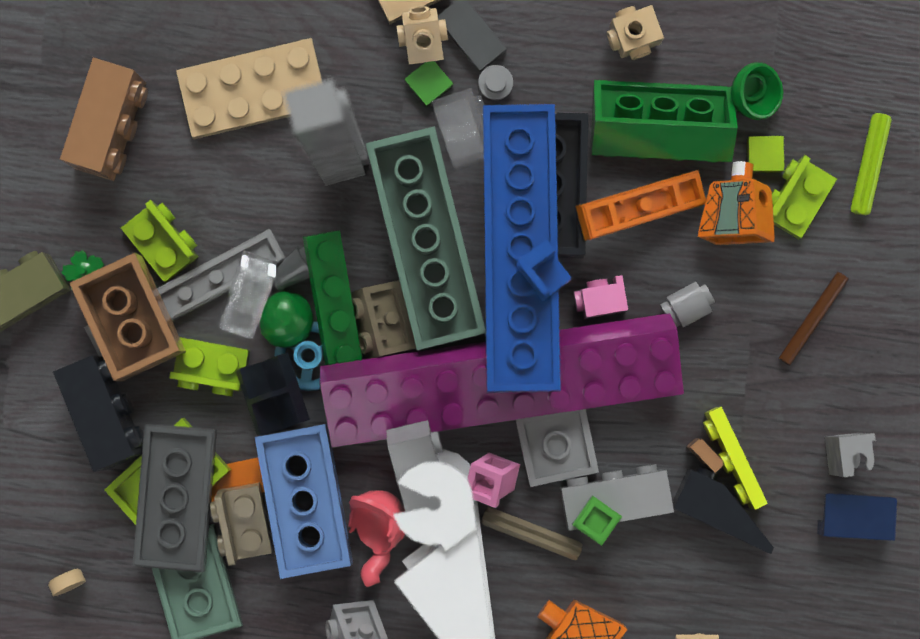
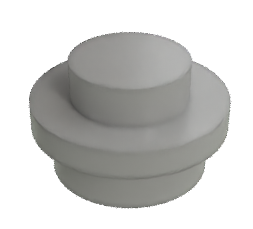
[478,65,513,100]

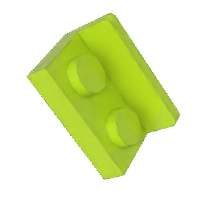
[772,155,837,239]
[121,200,198,283]
[169,337,250,397]

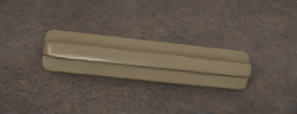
[481,507,583,560]

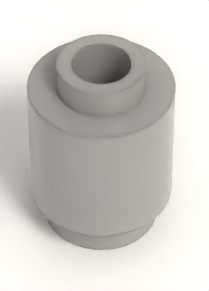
[660,281,715,328]

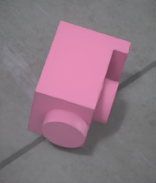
[574,275,628,319]
[468,453,520,508]

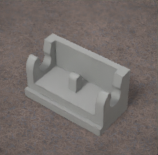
[825,433,875,477]

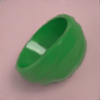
[731,62,784,120]
[259,291,314,348]

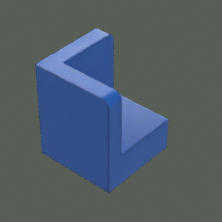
[516,239,571,301]

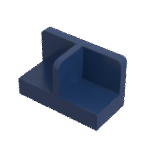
[817,493,897,541]

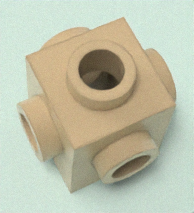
[607,5,664,60]
[397,6,448,65]

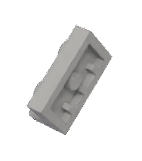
[325,600,388,639]

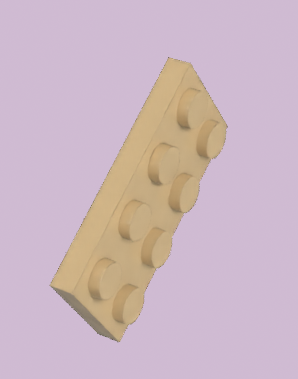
[176,38,322,139]

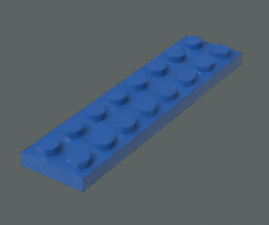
[483,104,561,393]

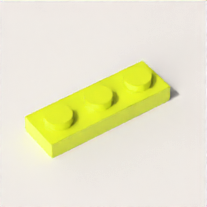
[703,407,768,510]

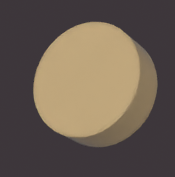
[48,569,86,596]

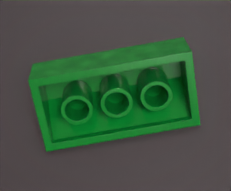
[591,80,738,163]

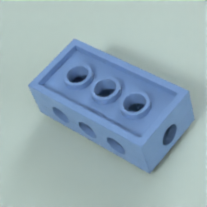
[255,424,353,579]

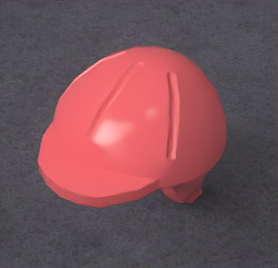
[348,490,405,588]

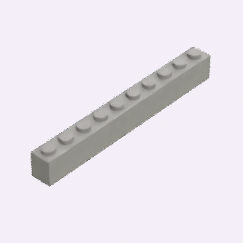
[284,79,370,186]

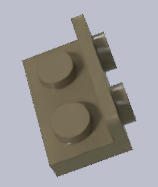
[351,280,416,359]
[210,482,273,566]

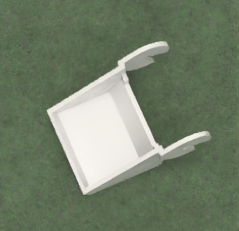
[393,448,496,639]

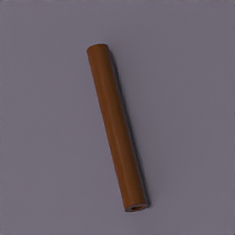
[779,272,849,366]

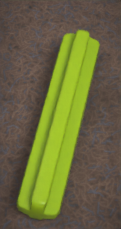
[851,113,892,216]

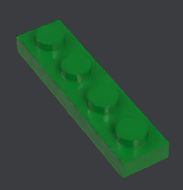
[303,230,362,365]

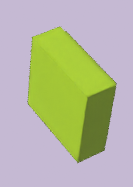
[747,136,784,173]

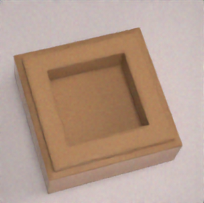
[686,438,724,473]

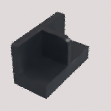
[236,353,310,436]

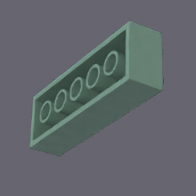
[366,126,486,351]

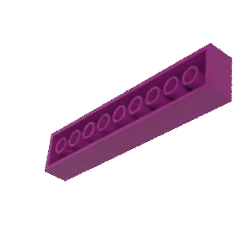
[320,313,684,447]

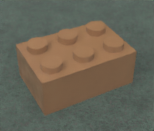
[60,57,148,181]
[69,253,186,382]

